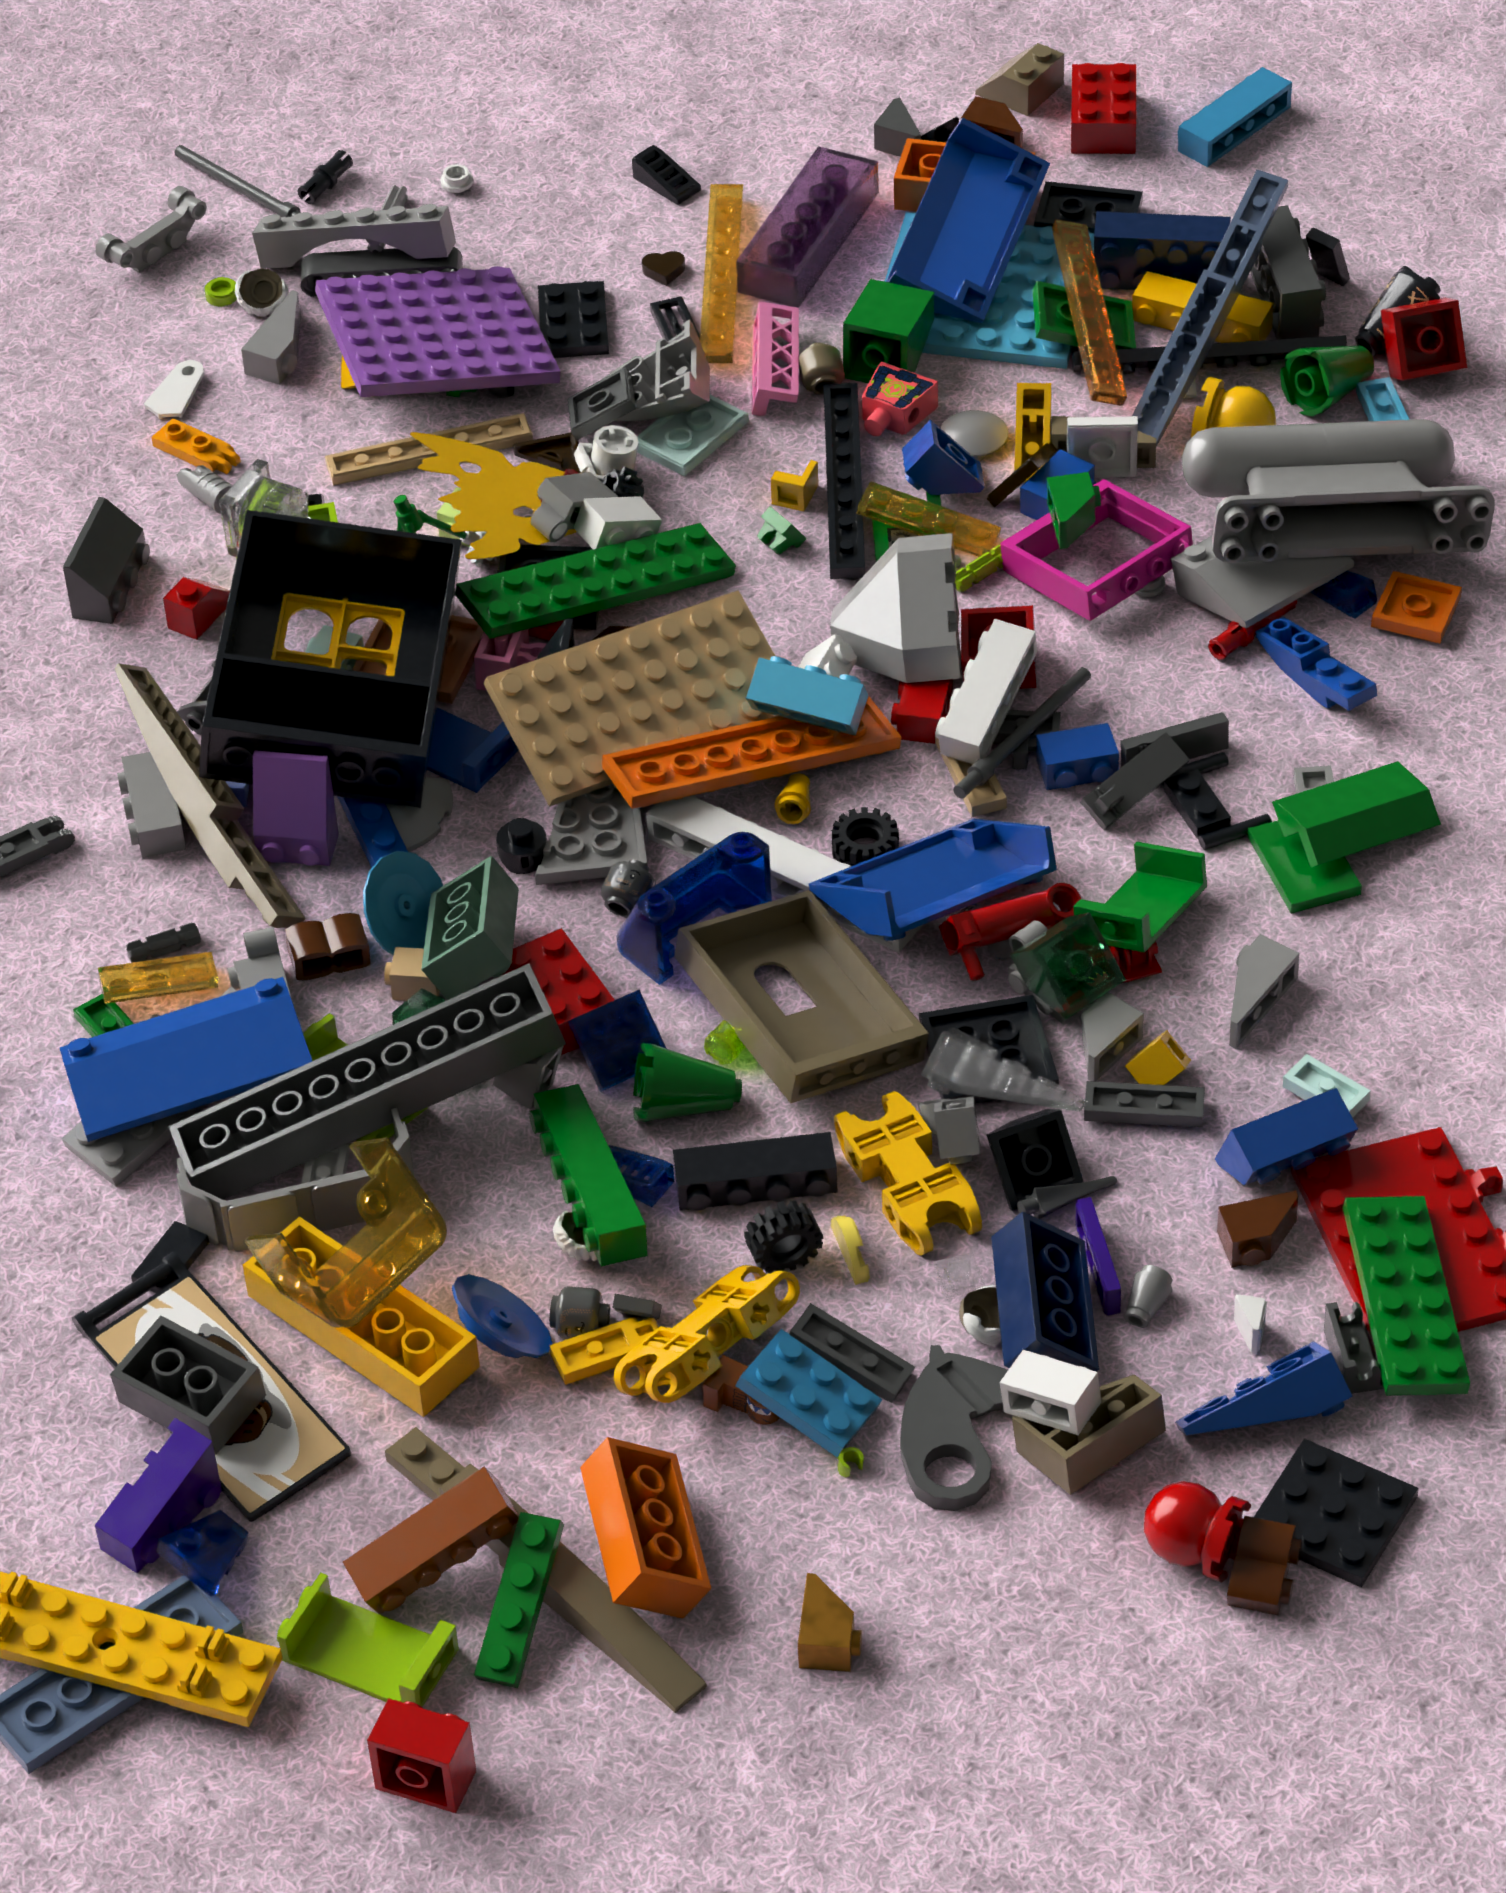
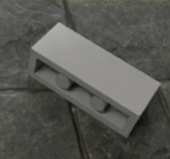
[117,752,186,858]

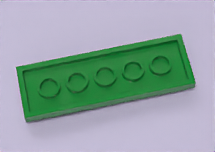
[1343,1196,1470,1396]

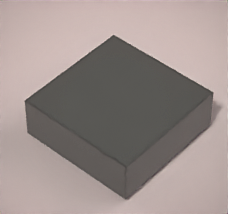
[612,1294,662,1321]

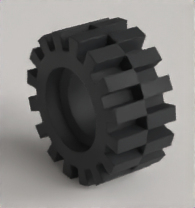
[831,807,899,866]
[744,1200,824,1274]

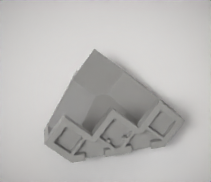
[830,533,962,683]

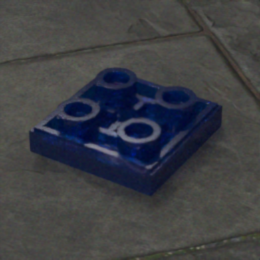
[568,990,667,1092]

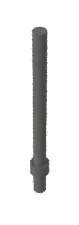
[175,145,301,217]
[953,667,1091,799]

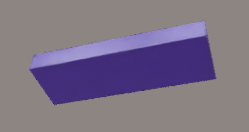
[1075,1197,1121,1316]

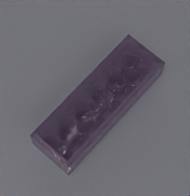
[736,146,879,308]

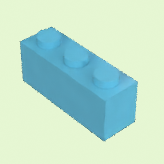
[746,656,868,736]

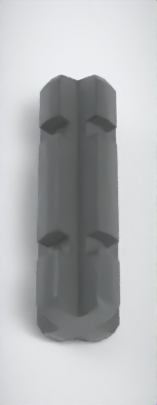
[126,922,201,964]

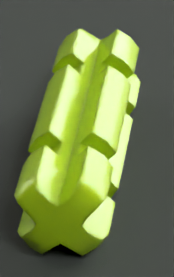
[955,544,1003,592]

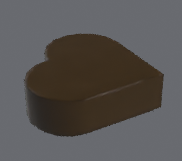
[642,251,685,286]

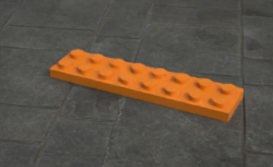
[602,696,901,809]

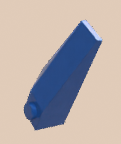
[1175,1341,1353,1435]

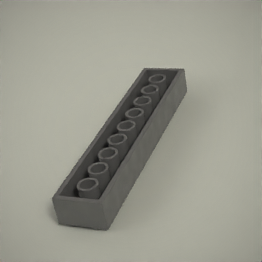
[168,964,566,1200]

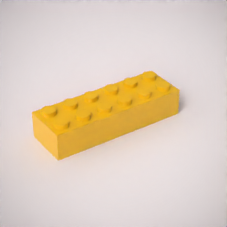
[243,1216,480,1417]

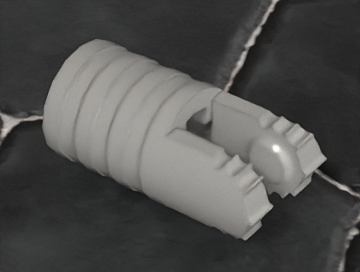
[176,465,237,514]

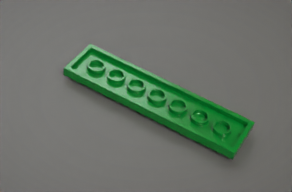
[455,523,736,639]

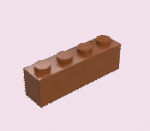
[343,1466,519,1614]

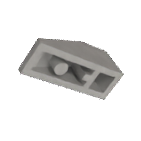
[241,290,301,385]
[1229,934,1299,1049]

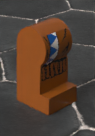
[703,1355,780,1425]

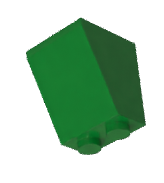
[843,279,935,383]

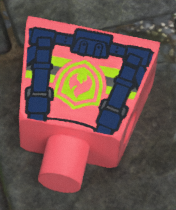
[862,361,938,436]

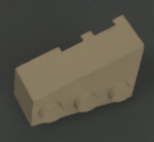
[1012,1374,1166,1495]

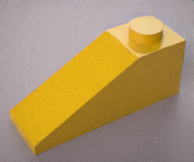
[1014,383,1052,483]

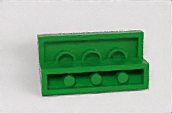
[1272,761,1441,867]

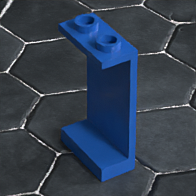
[427,707,519,793]

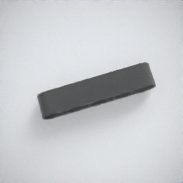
[301,247,463,297]

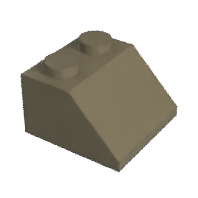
[975,43,1064,116]

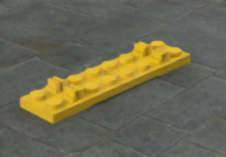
[0,1571,283,1727]

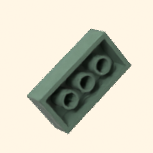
[421,855,519,1000]

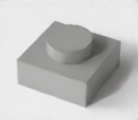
[1293,765,1334,794]

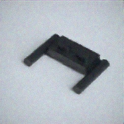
[1160,752,1272,850]

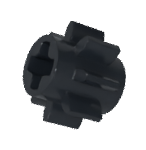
[602,466,644,498]

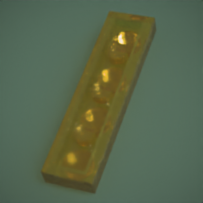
[857,481,1002,557]

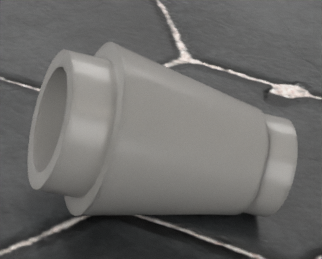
[1124,1265,1173,1328]

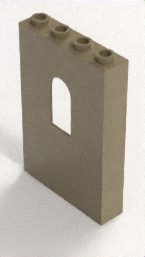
[674,890,929,1103]

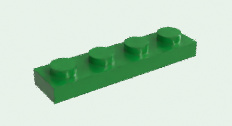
[474,1512,564,1688]

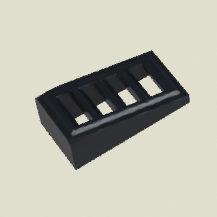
[632,145,701,205]

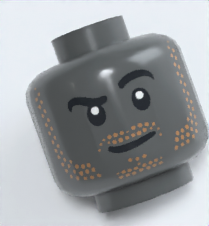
[601,859,656,918]
[549,1286,610,1339]

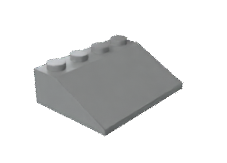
[1171,536,1354,628]

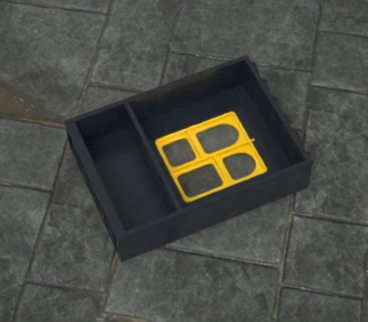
[199,510,462,808]

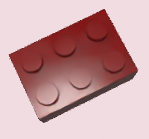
[1071,63,1136,154]
[496,928,616,1055]

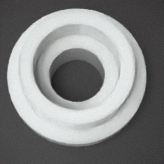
[440,164,473,193]

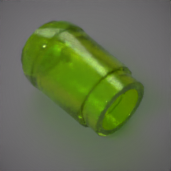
[704,1020,746,1065]

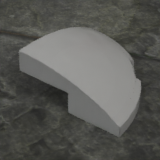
[385,777,453,852]

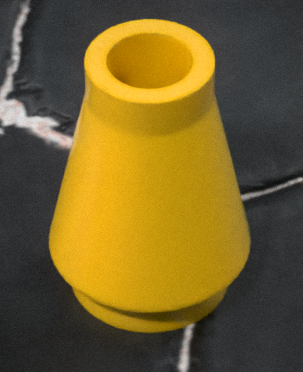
[774,773,811,824]

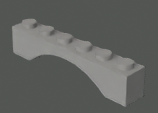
[252,204,456,269]

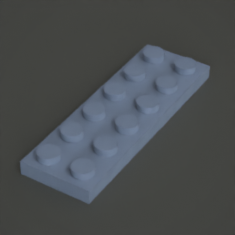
[0,1569,243,1774]

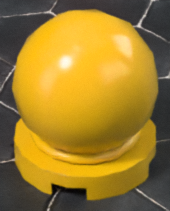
[1191,377,1276,437]

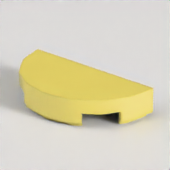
[831,1215,870,1285]

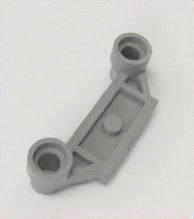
[95,186,207,273]

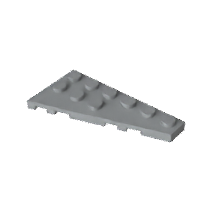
[535,784,647,885]

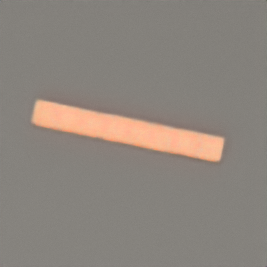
[1052,219,1127,406]

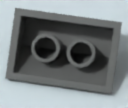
[63,497,150,624]

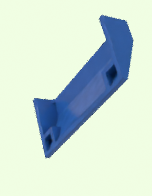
[886,118,1050,324]
[808,819,1057,941]
[60,977,312,1142]

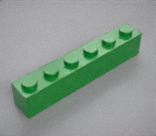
[529,1084,648,1267]

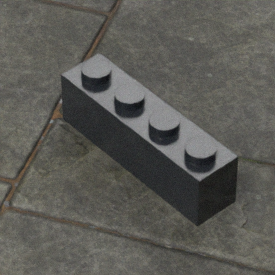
[673,1132,838,1211]

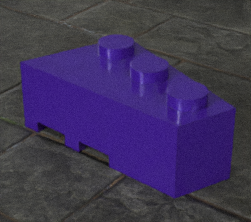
[95,1418,222,1573]

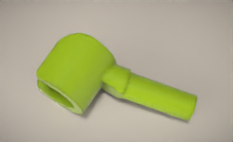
[836,1447,864,1478]

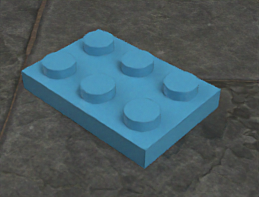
[735,1329,882,1458]

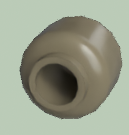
[799,342,845,395]

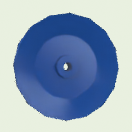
[452,1274,553,1358]

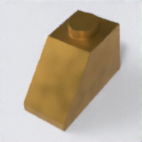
[798,1573,862,1672]

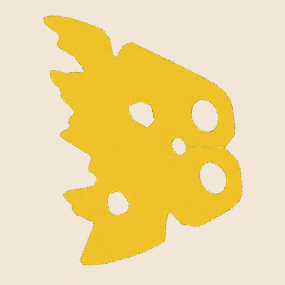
[410,432,577,559]

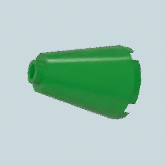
[1280,346,1374,416]
[633,1043,742,1122]

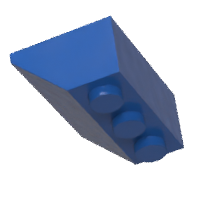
[1215,1088,1358,1186]

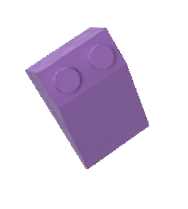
[253,751,339,866]

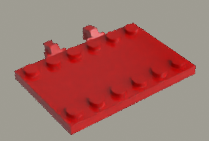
[1291,1127,1506,1343]

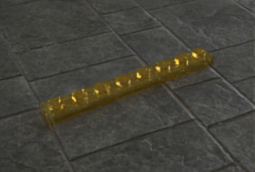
[700,184,744,363]

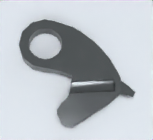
[900,1345,1008,1511]

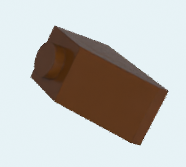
[960,96,1023,149]
[1217,1190,1298,1268]

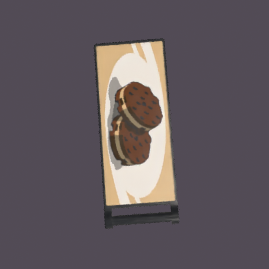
[72,1252,351,1522]

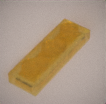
[98,952,218,1004]

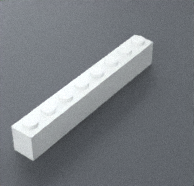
[646,795,923,953]

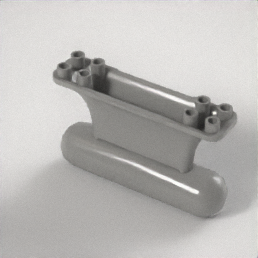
[1181,419,1495,563]

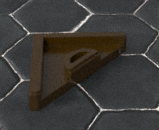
[513,432,581,474]
[986,442,1058,508]

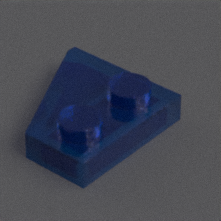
[156,1509,249,1597]

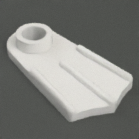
[144,360,204,419]

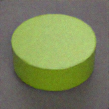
[204,277,237,307]

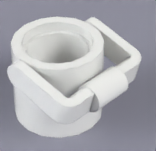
[574,425,639,482]

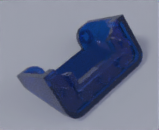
[616,832,772,985]

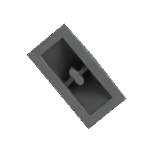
[874,98,921,157]

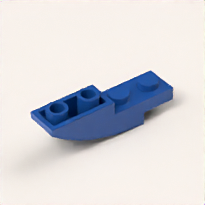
[1255,617,1377,711]

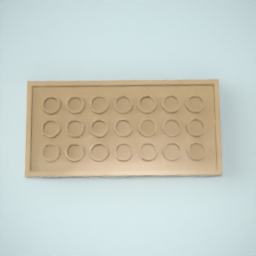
[483,590,778,807]

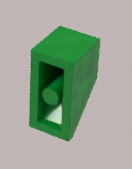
[1047,472,1101,549]

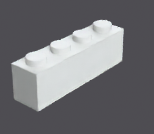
[935,619,1037,764]

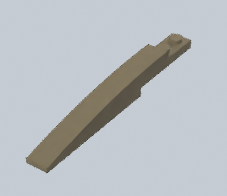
[115,663,306,928]
[385,1427,707,1713]

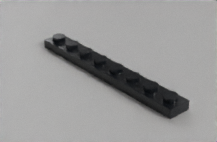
[1072,335,1347,377]
[823,383,865,579]

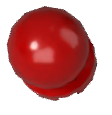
[1144,1481,1251,1583]

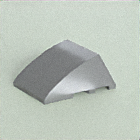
[601,319,710,421]

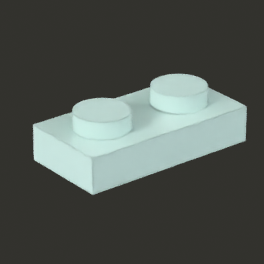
[1283,1054,1371,1118]

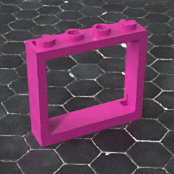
[1000,479,1193,621]

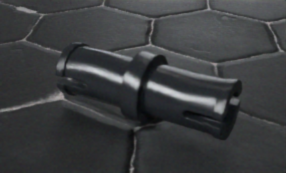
[297,150,353,204]

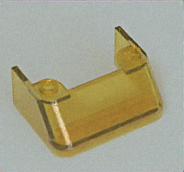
[244,1137,447,1328]

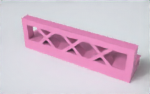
[752,301,799,416]

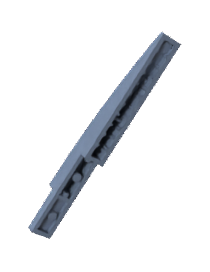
[1132,169,1288,446]

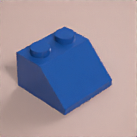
[902,419,985,495]

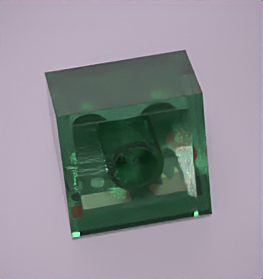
[1010,912,1126,1019]

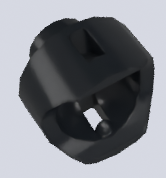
[496,818,547,874]

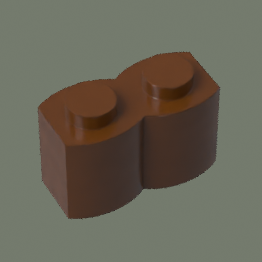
[285,913,371,981]
[1227,1516,1302,1616]

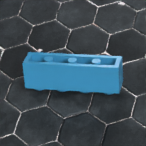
[1178,67,1292,167]

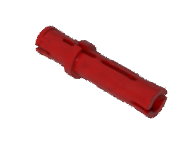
[1208,600,1297,660]

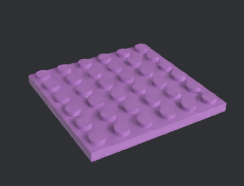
[315,266,561,397]

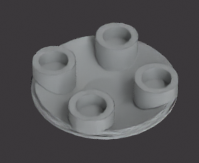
[940,410,1008,461]

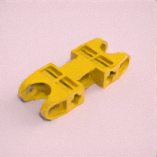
[834,1091,982,1256]
[614,1265,800,1403]

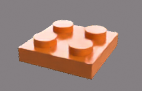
[1371,571,1462,644]

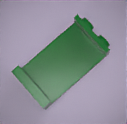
[1073,842,1207,953]

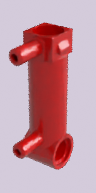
[938,883,1081,981]

